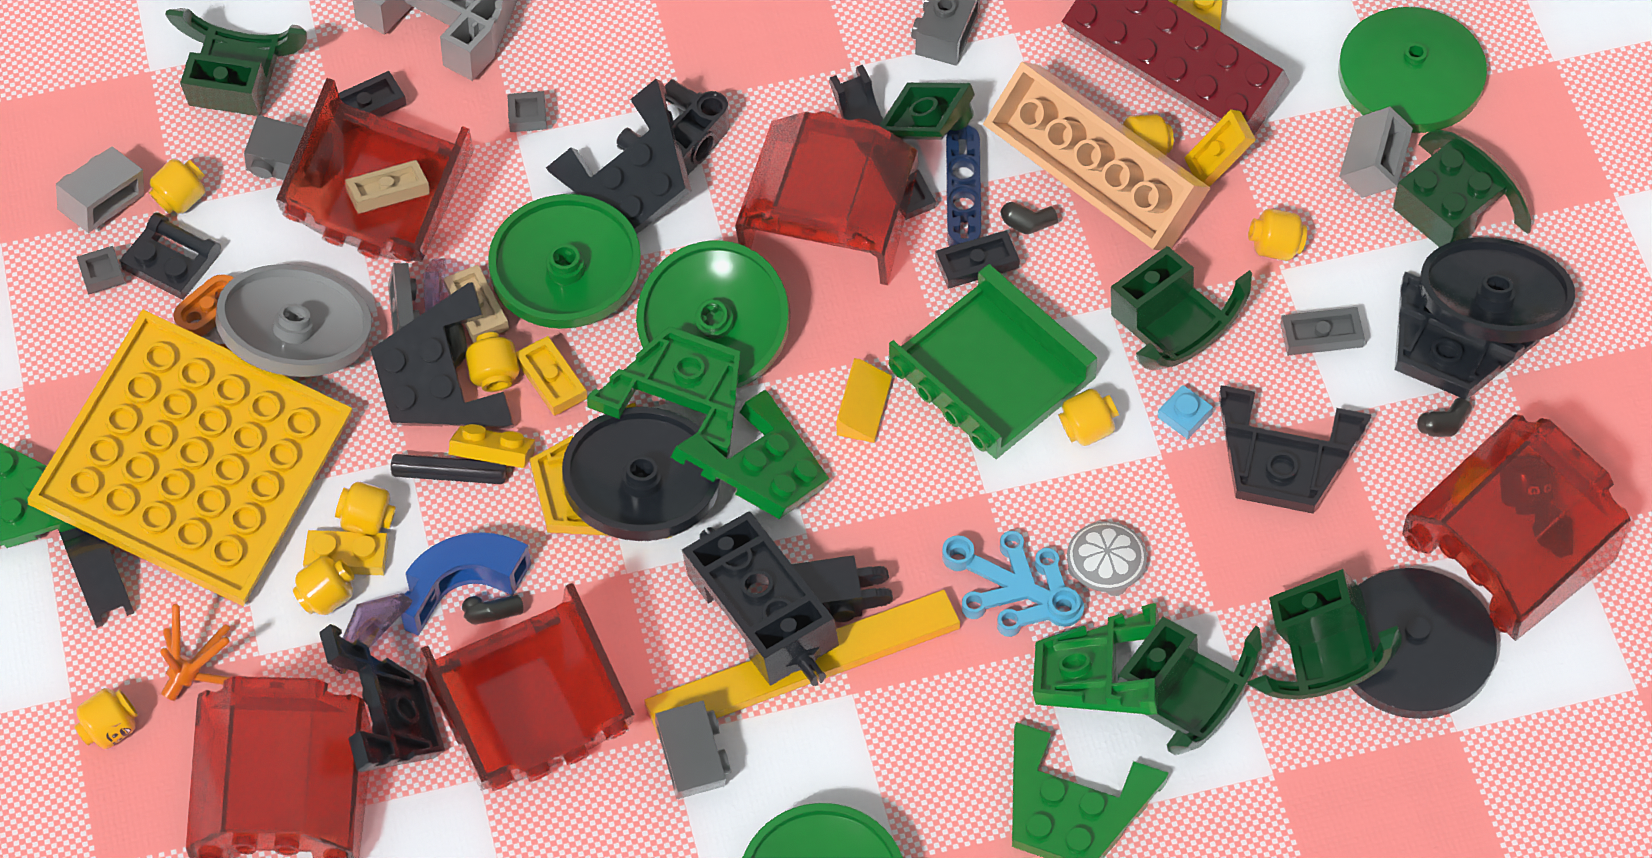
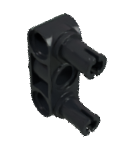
[616,79,729,175]

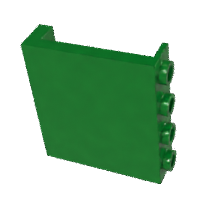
[889,264,1097,460]

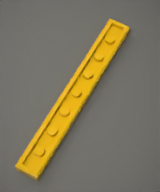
[644,590,960,740]

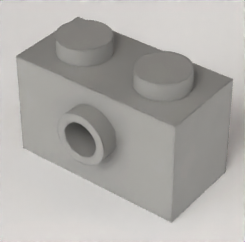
[1339,107,1413,198]
[56,146,144,233]

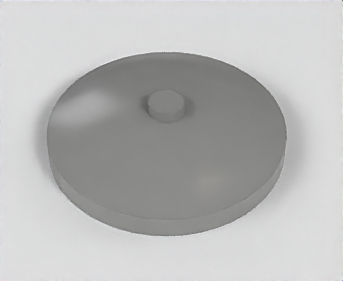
[216,264,372,377]

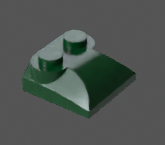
[876,82,975,140]

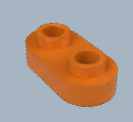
[173,275,234,337]

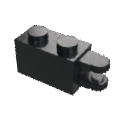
[792,555,893,623]

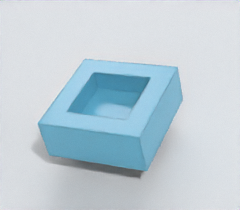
[1157,385,1213,439]

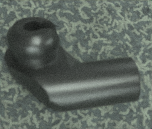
[445,324,468,368]
[462,595,524,625]

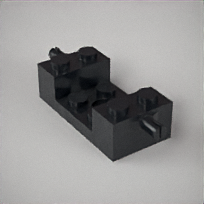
[681,511,839,686]

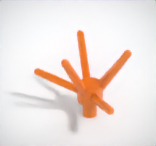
[160,604,248,701]

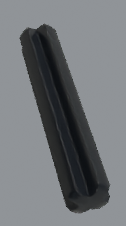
[390,454,507,484]

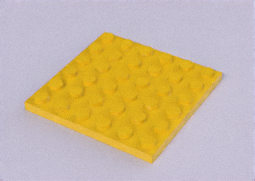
[28,309,352,607]

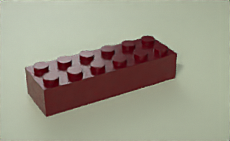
[1061,0,1290,135]

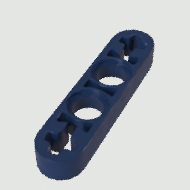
[946,125,981,247]

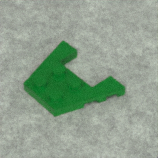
[587,326,741,458]
[671,390,830,519]
[1033,603,1159,715]
[1012,722,1168,858]

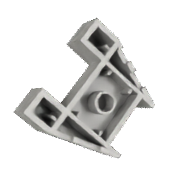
[353,0,518,81]

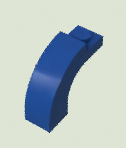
[399,533,531,636]

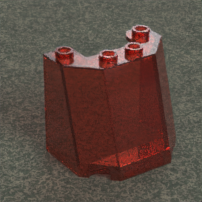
[276,78,474,262]
[735,111,919,286]
[1402,414,1631,641]
[420,582,635,791]
[185,676,372,858]

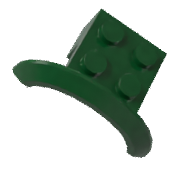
[165,8,307,116]
[1393,130,1531,247]
[1111,246,1252,370]
[1247,569,1402,700]
[1118,616,1262,755]

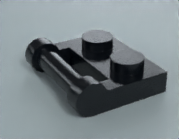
[119,212,221,300]

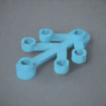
[942,531,1084,637]

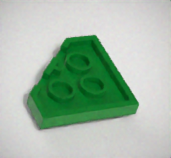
[0,443,76,548]

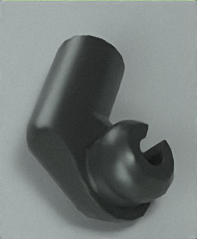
[1000,202,1058,234]
[1417,398,1472,437]

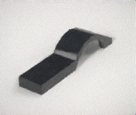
[829,64,936,222]
[58,527,134,628]

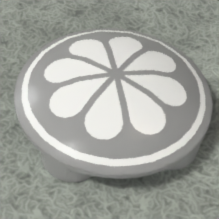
[1067,521,1147,596]

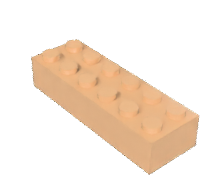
[983,62,1210,250]

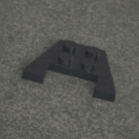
[546,79,692,234]
[1394,272,1540,400]
[371,282,514,429]
[1219,385,1371,514]
[319,624,445,772]

